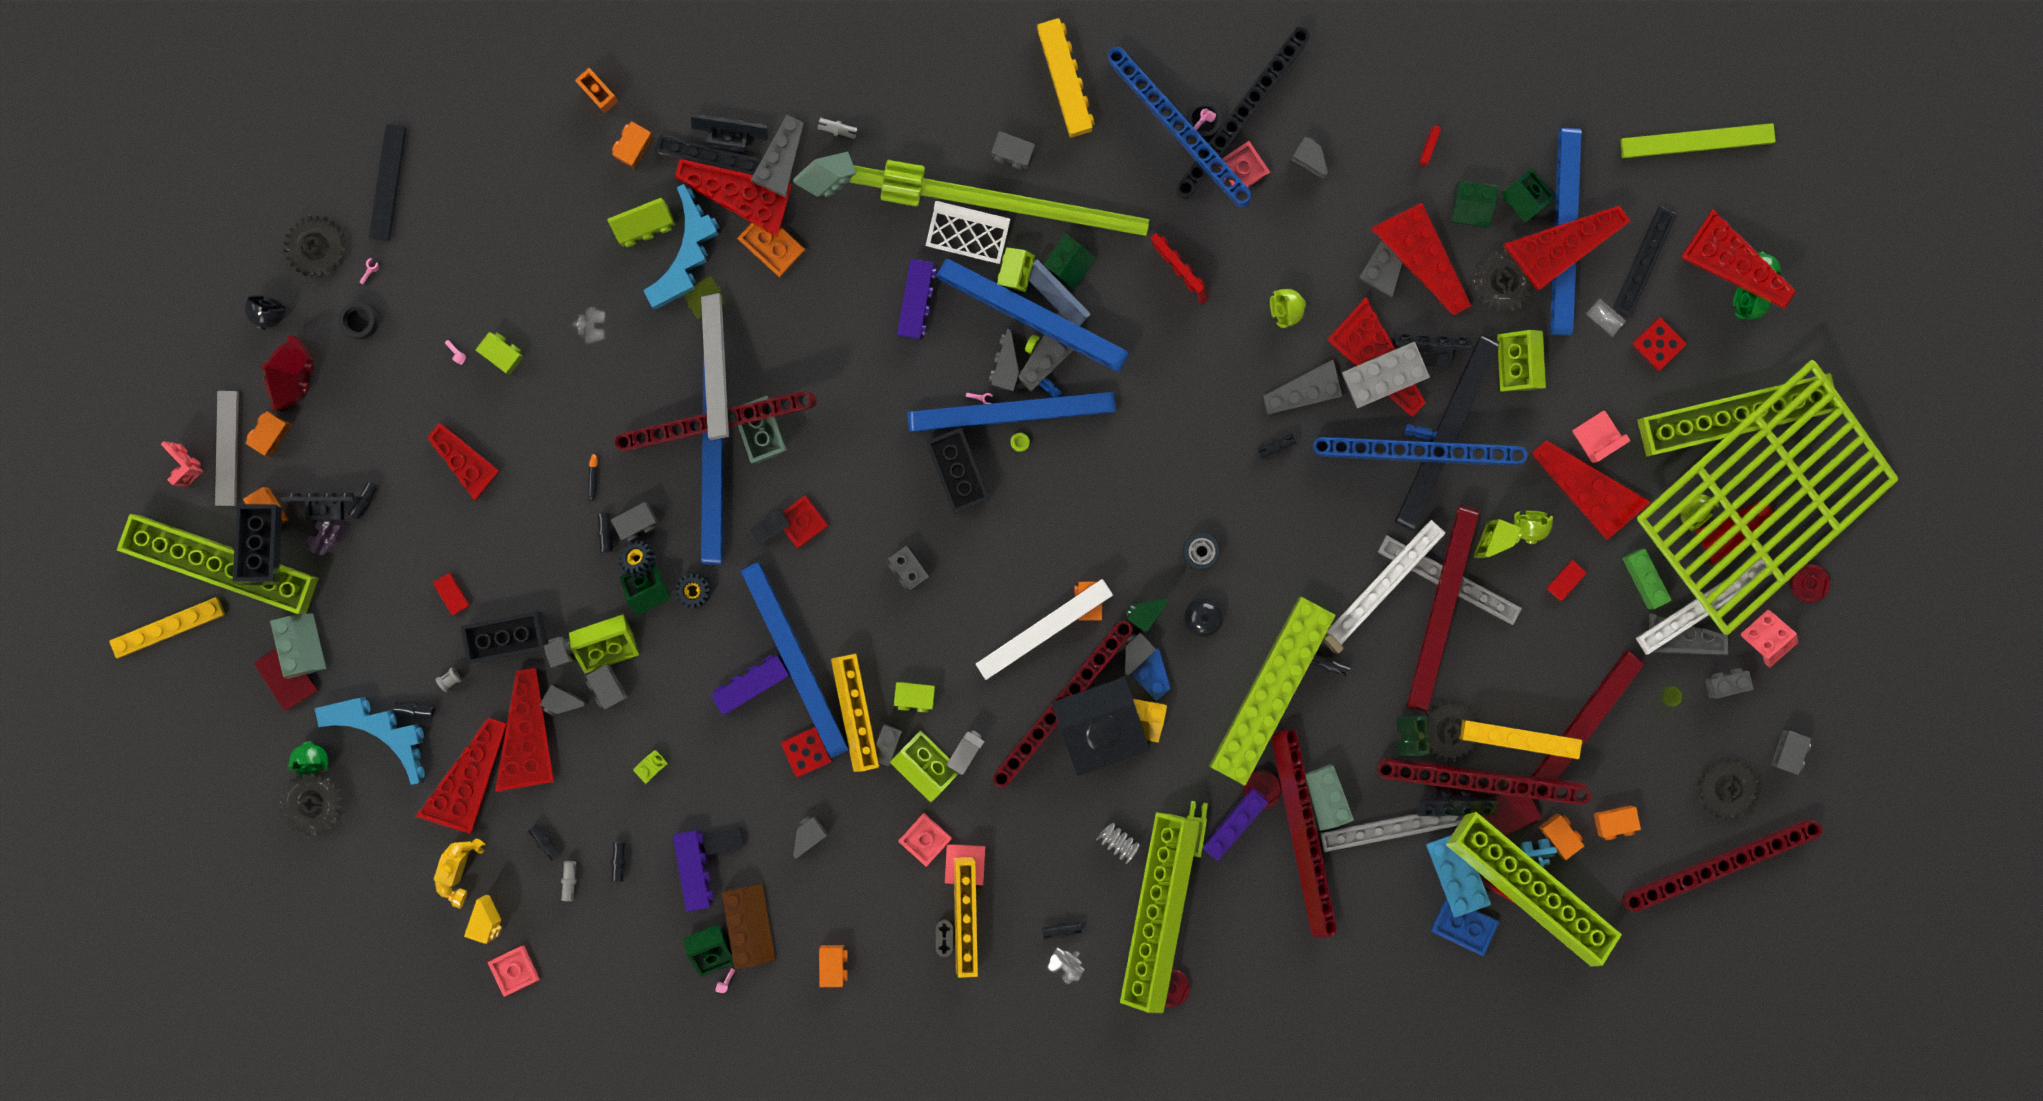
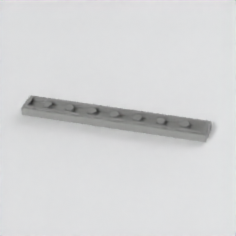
[701,293,729,440]
[1377,535,1522,625]
[1320,813,1464,852]

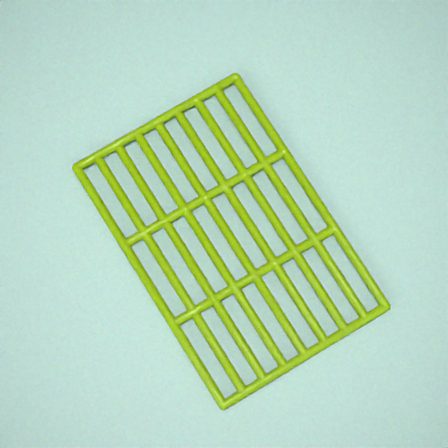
[1637,360,1898,635]

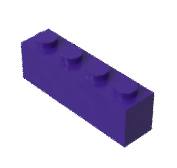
[897,259,937,340]
[711,654,790,715]
[1203,787,1268,861]
[673,830,714,912]

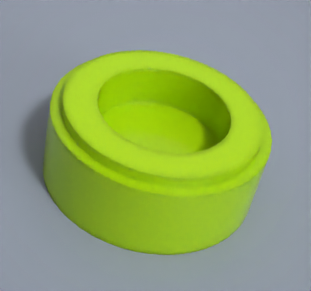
[1025,334,1040,354]
[1011,433,1030,452]

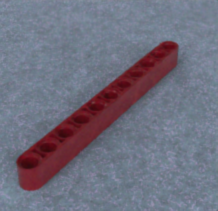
[614,391,817,451]
[1407,505,1479,712]
[993,621,1132,788]
[1272,730,1337,938]
[1377,758,1591,805]
[1622,820,1823,912]

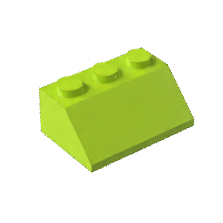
[607,198,676,248]
[1497,330,1546,392]
[1473,519,1522,558]
[569,614,639,673]
[890,730,959,802]

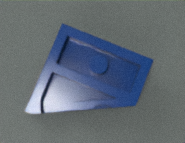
[1131,648,1170,701]

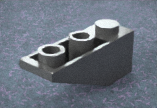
[989,329,1019,393]

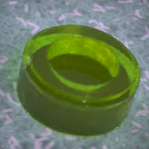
[1661,687,1682,706]

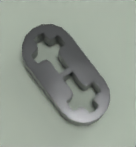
[936,919,953,957]

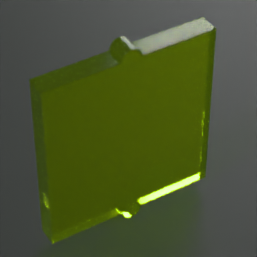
[684,276,727,320]

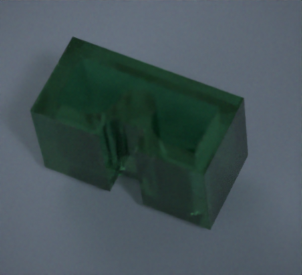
[1396,715,1430,756]

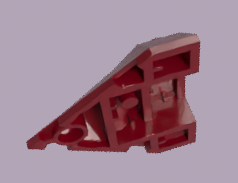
[261,335,314,412]

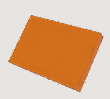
[737,223,806,278]

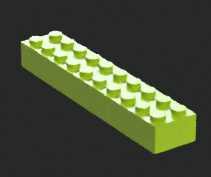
[1637,373,1838,457]
[117,514,319,614]
[1209,597,1336,785]
[1120,812,1200,1013]
[1446,812,1622,967]

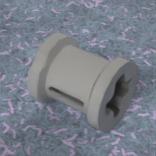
[435,667,462,692]

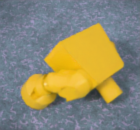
[434,839,486,909]

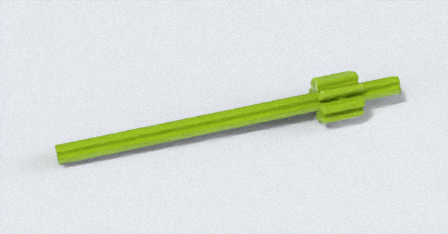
[850,160,1149,236]

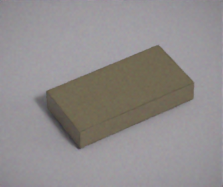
[1322,634,1343,654]

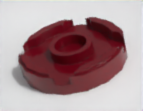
[1790,565,1830,602]
[1243,771,1281,809]
[1165,968,1190,1007]

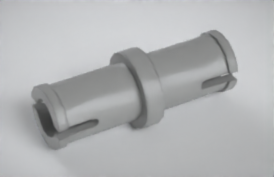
[818,117,858,140]
[561,861,577,901]

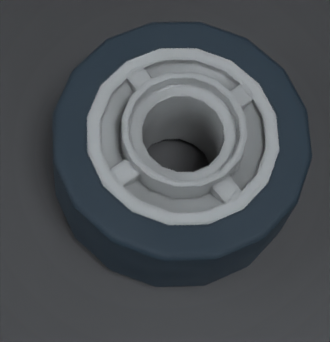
[1183,533,1220,569]

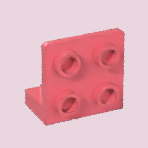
[1572,411,1630,463]
[161,441,204,487]
[1741,610,1798,668]

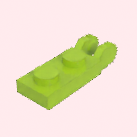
[1187,801,1208,857]

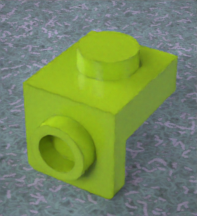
[633,750,668,784]

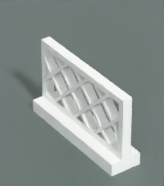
[926,201,1011,264]

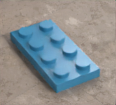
[1426,835,1491,918]

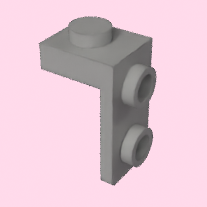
[947,731,984,775]

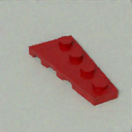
[1150,233,1207,305]
[427,423,500,501]
[1695,501,1774,565]

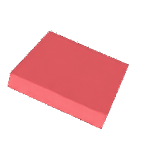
[1219,141,1270,188]
[898,813,952,867]
[945,844,985,885]
[487,945,540,997]

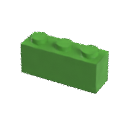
[1622,549,1672,609]

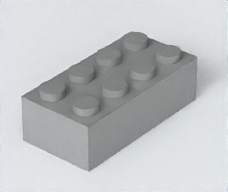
[1342,342,1430,408]

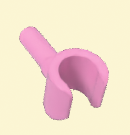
[1193,109,1216,131]
[360,258,379,285]
[445,340,466,365]
[966,393,993,404]
[716,968,736,993]

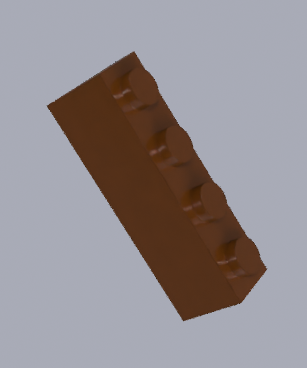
[722,884,775,970]

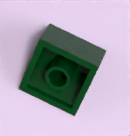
[1501,168,1556,223]
[1451,181,1498,228]
[1043,234,1096,290]
[619,561,671,616]
[1125,599,1169,633]
[683,924,734,977]

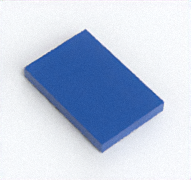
[1430,898,1500,956]

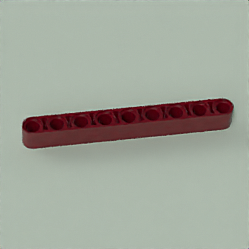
[1526,650,1644,793]

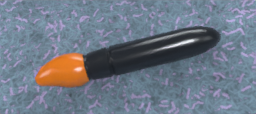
[588,454,598,501]

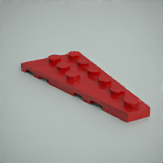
[675,159,792,238]
[1370,203,1471,315]
[1503,205,1631,291]
[1682,209,1796,309]
[1327,297,1426,417]
[1531,440,1651,540]
[495,668,554,792]
[416,718,507,834]

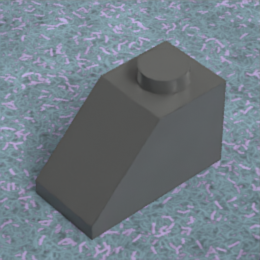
[1291,137,1328,179]
[1124,632,1156,676]
[540,684,588,715]
[875,724,903,766]
[793,816,828,859]

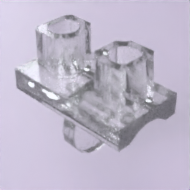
[1586,299,1626,336]
[573,307,605,344]
[1048,948,1084,984]

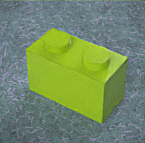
[997,247,1035,292]
[476,332,524,375]
[894,682,935,713]

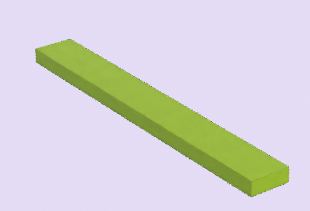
[1620,123,1776,159]

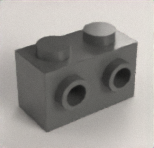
[991,131,1035,170]
[611,502,658,542]
[888,546,929,590]
[543,637,577,668]
[586,664,628,710]
[1705,668,1754,699]
[1770,730,1811,775]

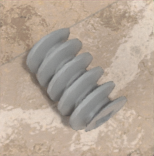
[1096,823,1139,864]

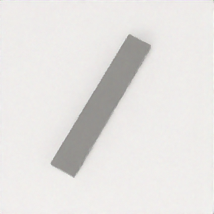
[215,391,239,506]

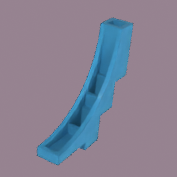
[643,184,720,310]
[315,697,425,785]

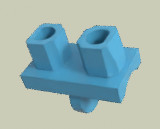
[1520,838,1557,868]

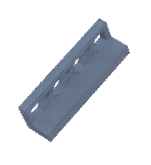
[1029,259,1091,326]

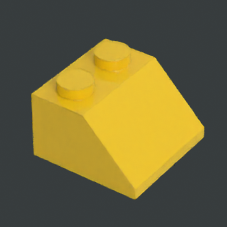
[1133,698,1167,742]
[464,895,502,944]

